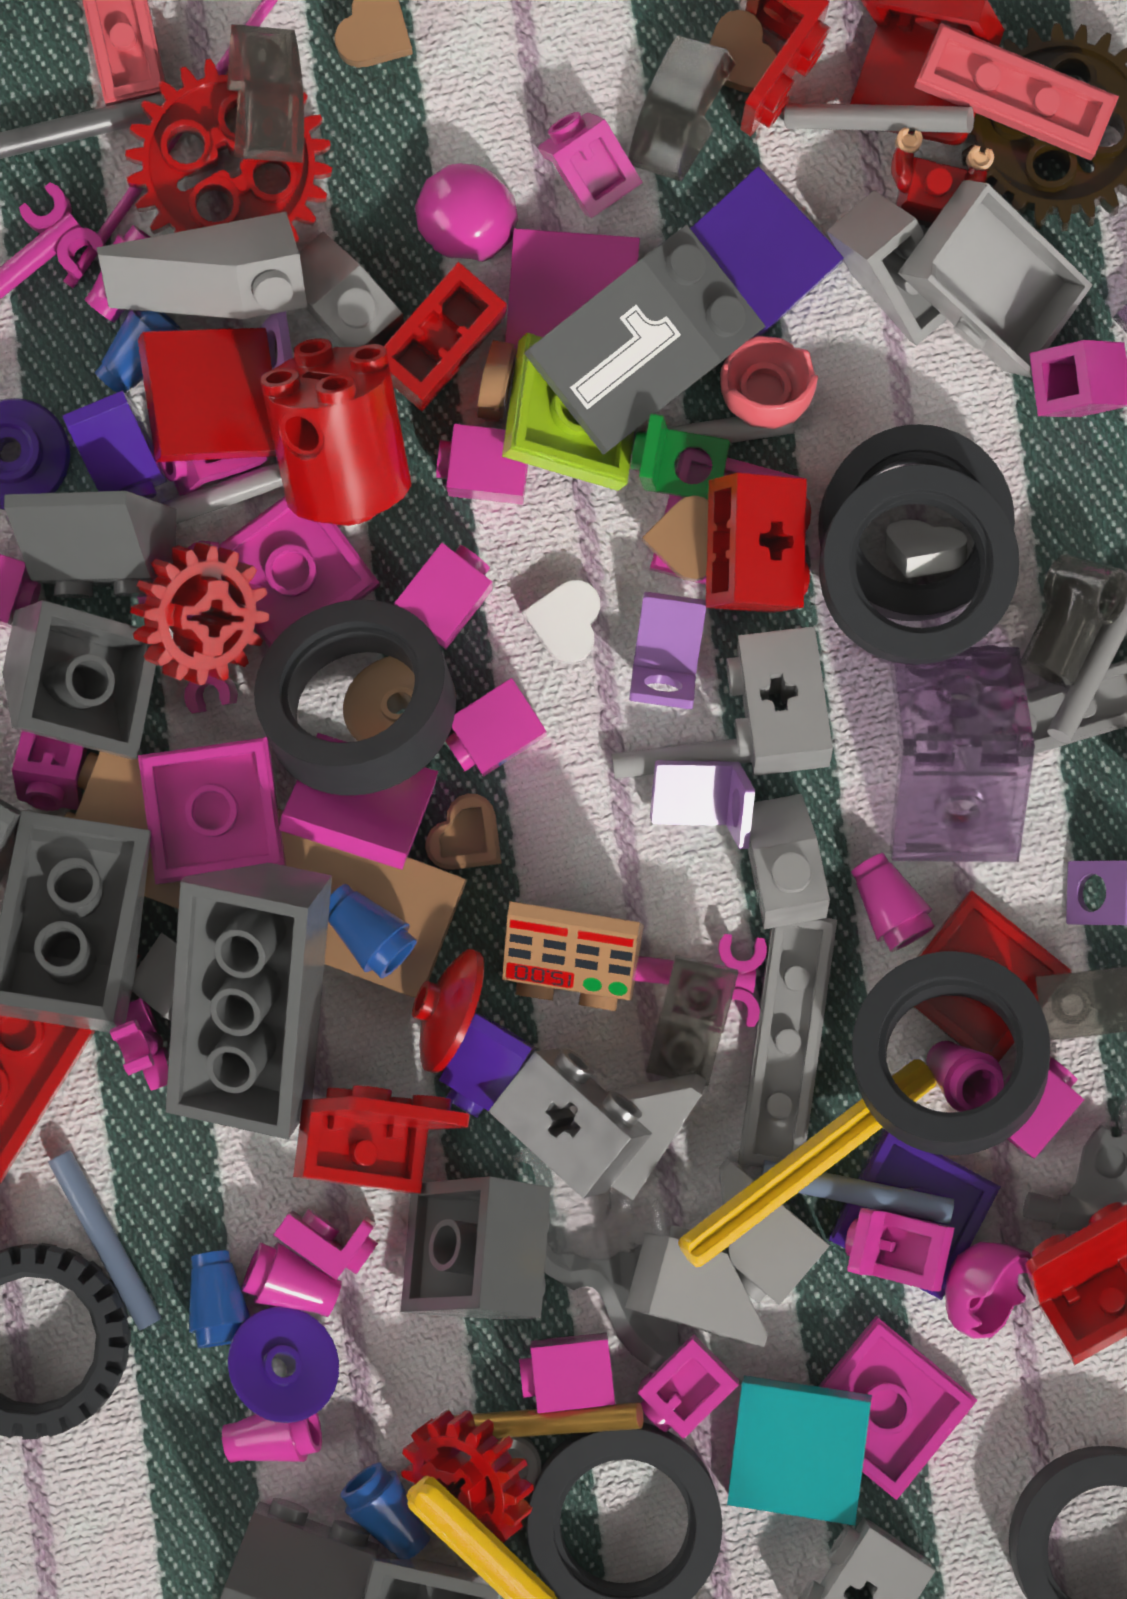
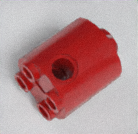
[260,338,412,526]

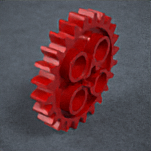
[125,57,332,244]

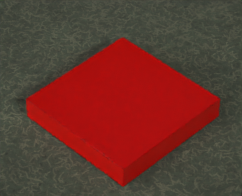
[138,328,277,462]
[913,890,1072,1063]

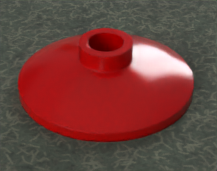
[412,949,484,1074]

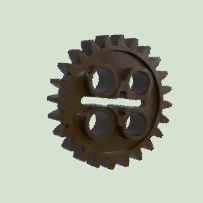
[961,23,1127,231]

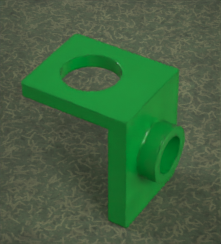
[631,413,730,500]

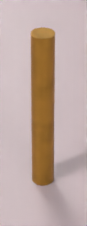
[454,1402,643,1438]

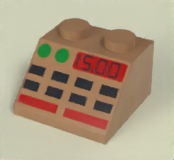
[502,901,644,1011]

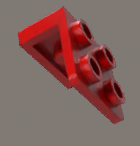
[740,0,831,136]
[850,0,1005,146]
[293,1085,470,1194]
[1025,1202,1127,1366]

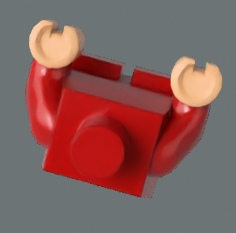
[891,127,994,228]

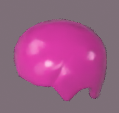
[415,163,518,262]
[945,1242,1032,1339]

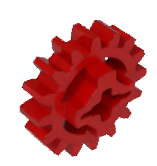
[130,542,269,685]
[401,1410,534,1543]

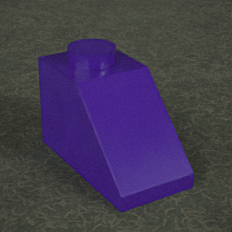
[62,390,168,500]
[439,1014,538,1118]

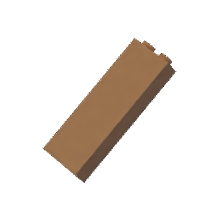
[64,751,467,998]

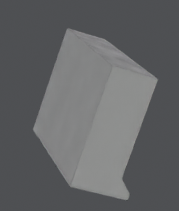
[898,180,1093,378]

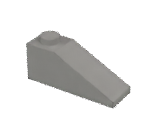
[97,212,307,319]

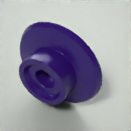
[0,398,70,510]
[228,1307,339,1423]

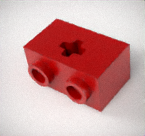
[384,261,507,412]
[706,472,811,613]

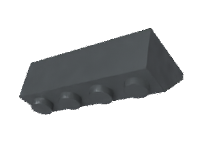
[166,863,332,1140]

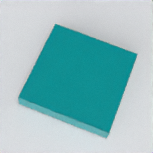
[727,1375,872,1525]

